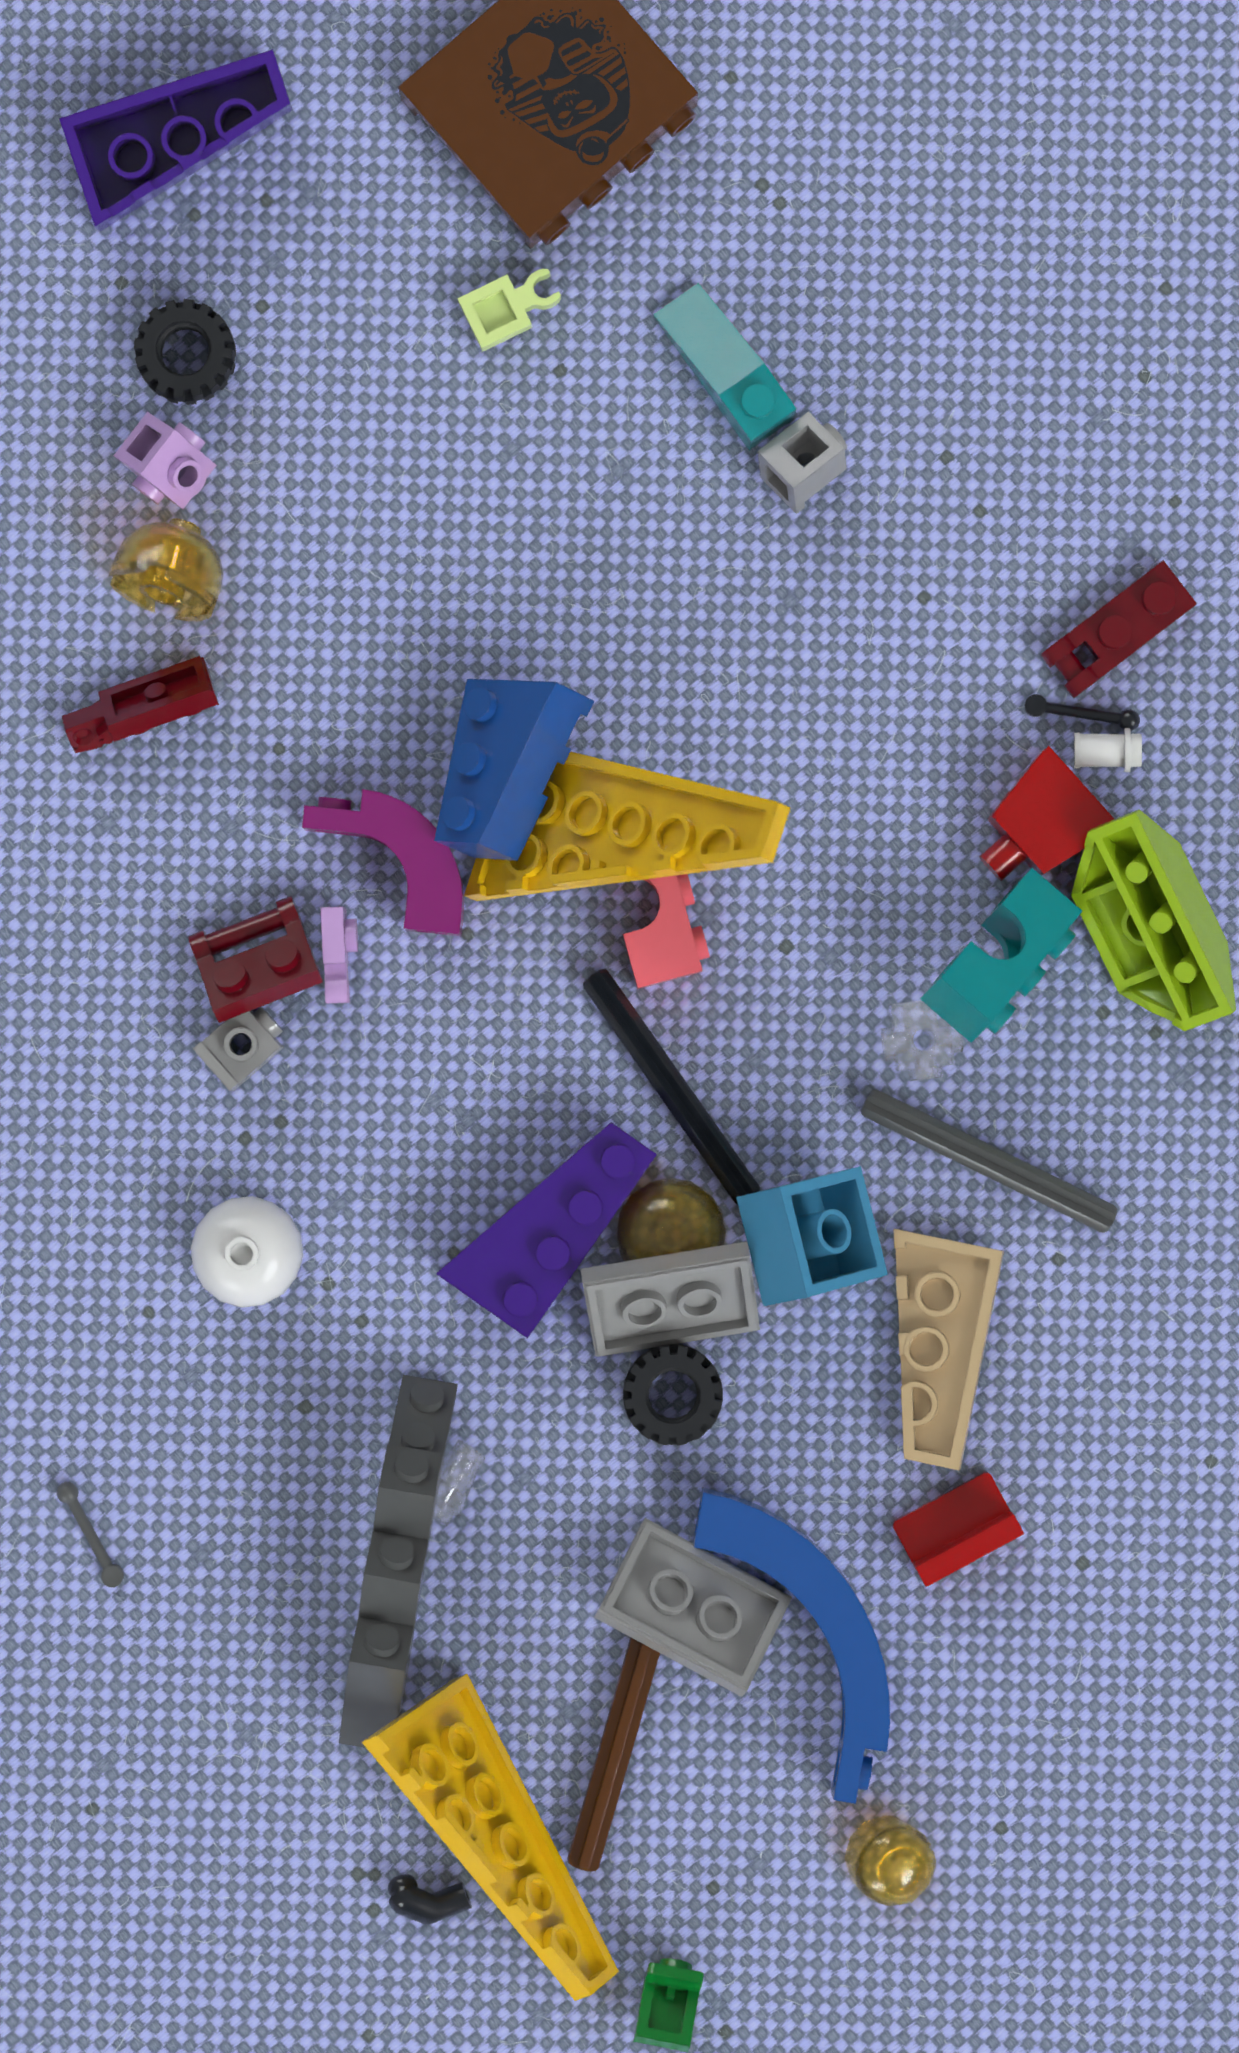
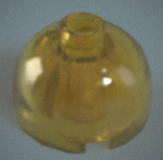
[108,518,223,621]
[616,1177,727,1261]

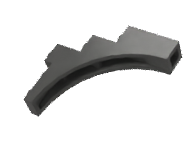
[339,1375,458,1748]

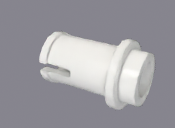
[1074,728,1142,772]

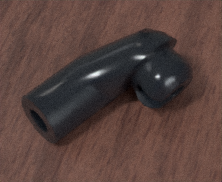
[388,1874,472,1924]

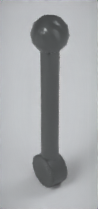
[57,1482,124,1587]

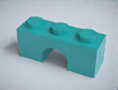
[920,868,1082,1043]

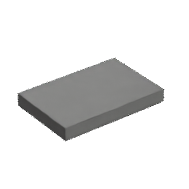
[580,1241,760,1357]
[594,1518,792,1697]

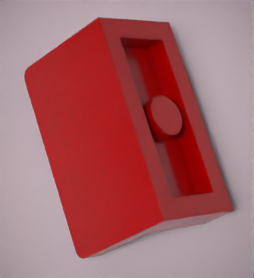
[892,1472,1025,1587]

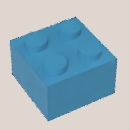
[736,1166,888,1307]

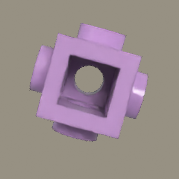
[114,412,217,509]

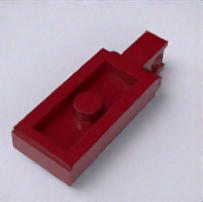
[62,656,219,753]

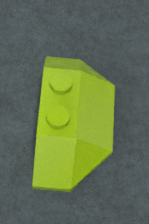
[1071,809,1236,1032]

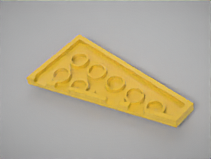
[464,751,791,901]
[362,1674,619,2001]

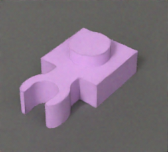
[321,907,358,1004]

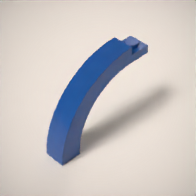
[693,1487,890,1804]

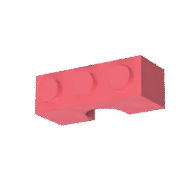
[623,874,710,989]

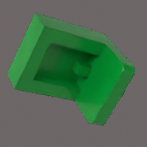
[633,1958,704,2052]

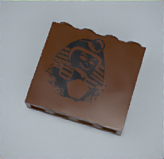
[398,0,698,249]

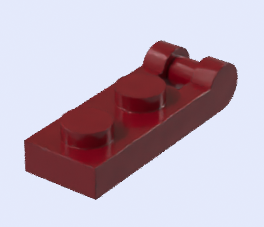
[1040,560,1197,699]

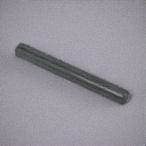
[861,1090,1118,1233]

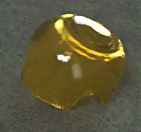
[844,1815,936,1907]

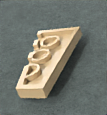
[893,1229,1004,1470]

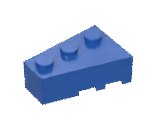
[434,679,594,861]

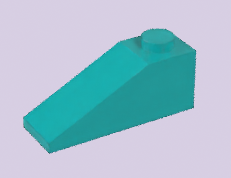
[653,283,797,451]

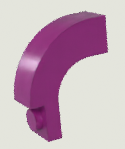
[302,789,464,936]

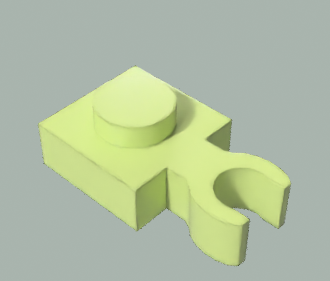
[457,269,561,352]

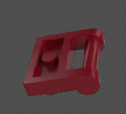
[188,896,323,1023]

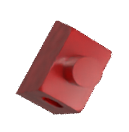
[979,746,1114,881]

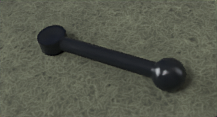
[1024,694,1140,731]

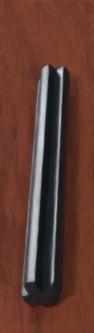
[583,969,760,1205]

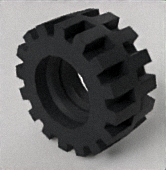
[134,299,237,405]
[623,1344,723,1446]

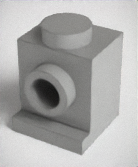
[758,411,847,514]
[193,1006,284,1091]

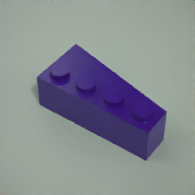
[59,49,293,232]
[436,1122,657,1339]

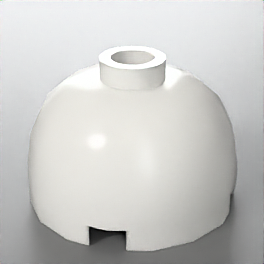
[191,1196,303,1308]

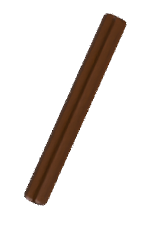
[567,1637,660,1871]

